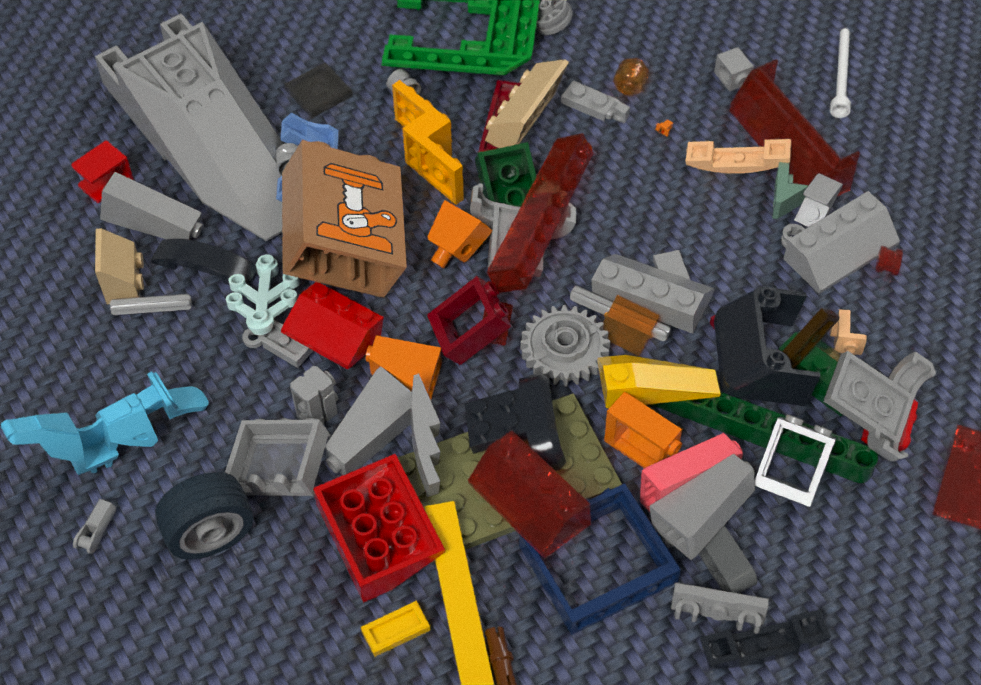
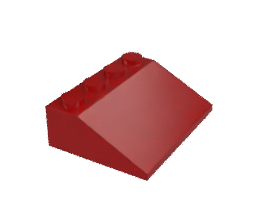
[313,454,445,603]

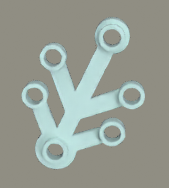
[226,254,300,335]

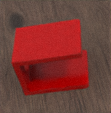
[71,140,134,203]

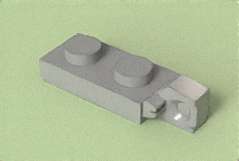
[561,81,630,123]

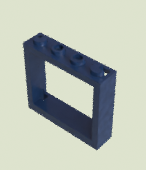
[519,483,681,635]

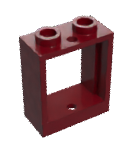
[427,276,511,365]

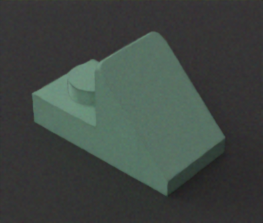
[772,162,808,219]

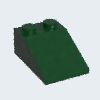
[475,142,545,212]

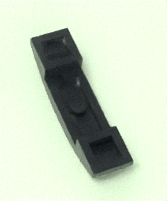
[151,239,257,286]
[700,609,831,668]

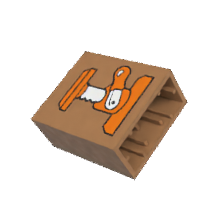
[282,140,407,298]

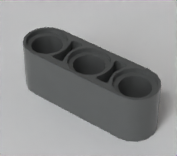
[699,525,757,594]

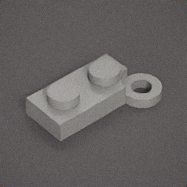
[242,320,313,368]

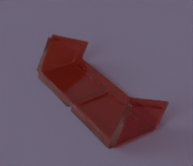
[730,59,860,196]

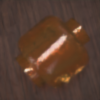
[613,58,649,96]

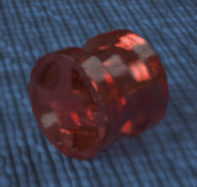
[875,246,903,276]

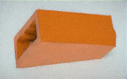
[366,335,442,400]

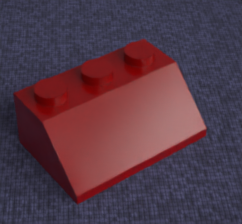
[281,282,384,370]

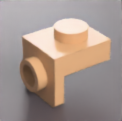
[830,309,867,355]

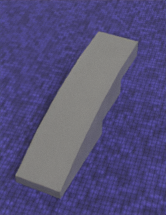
[410,374,440,497]

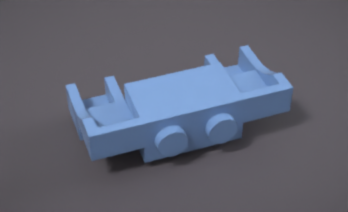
[276,113,338,202]

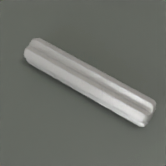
[110,294,192,315]

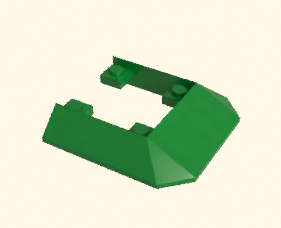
[381,0,540,75]

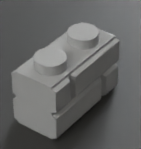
[290,366,339,425]

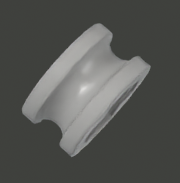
[781,224,805,248]

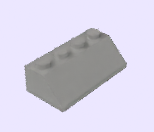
[784,191,900,294]
[591,254,714,334]

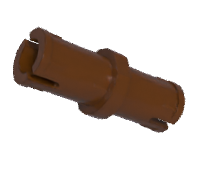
[484,627,517,685]

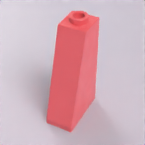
[640,433,743,513]

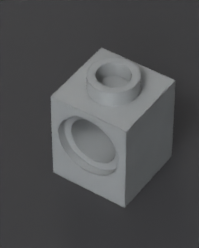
[714,47,753,92]

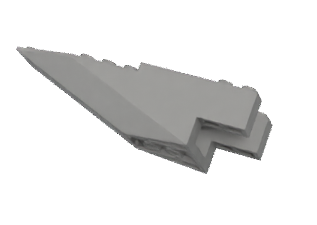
[95,14,283,241]

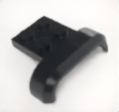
[465,373,566,475]

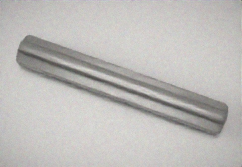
[570,286,671,341]

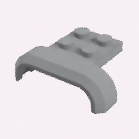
[470,183,576,277]
[824,351,936,461]

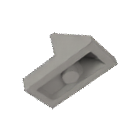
[794,173,843,227]

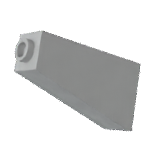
[100,172,203,240]
[325,366,412,475]
[649,454,755,560]

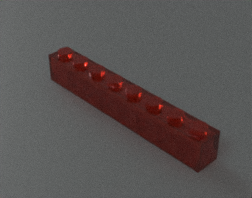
[486,133,593,293]

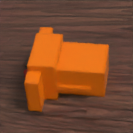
[655,119,673,137]

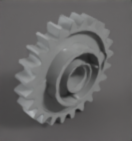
[521,305,610,386]

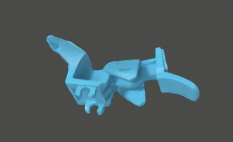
[0,371,209,475]

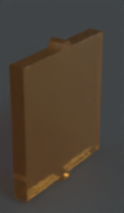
[603,295,660,357]

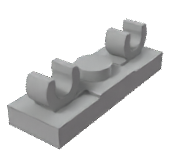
[671,583,769,634]

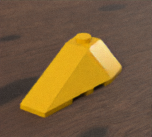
[597,355,720,409]

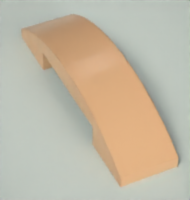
[686,139,791,173]

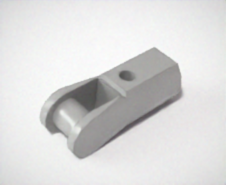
[73,499,117,554]

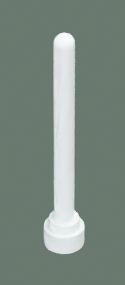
[830,28,851,118]

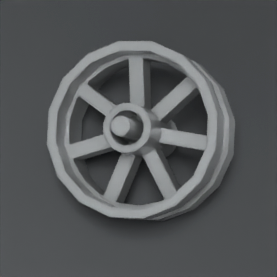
[536,0,573,35]

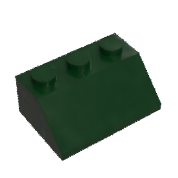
[778,332,843,416]

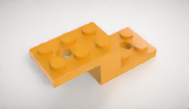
[392,80,464,205]

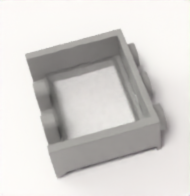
[225,418,331,496]

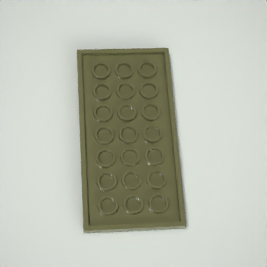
[397,393,622,564]

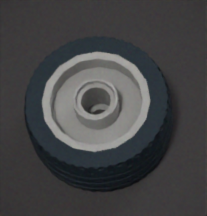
[155,472,254,560]

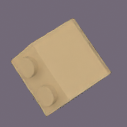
[95,229,144,304]

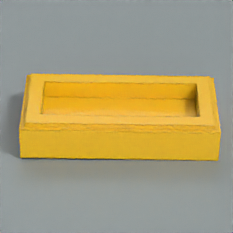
[361,601,430,657]

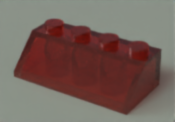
[468,431,591,558]

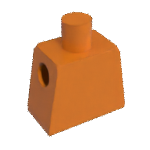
[428,200,492,269]

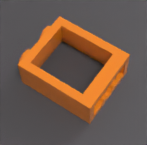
[604,392,682,468]

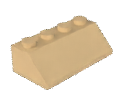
[485,60,569,148]

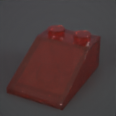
[932,425,981,529]

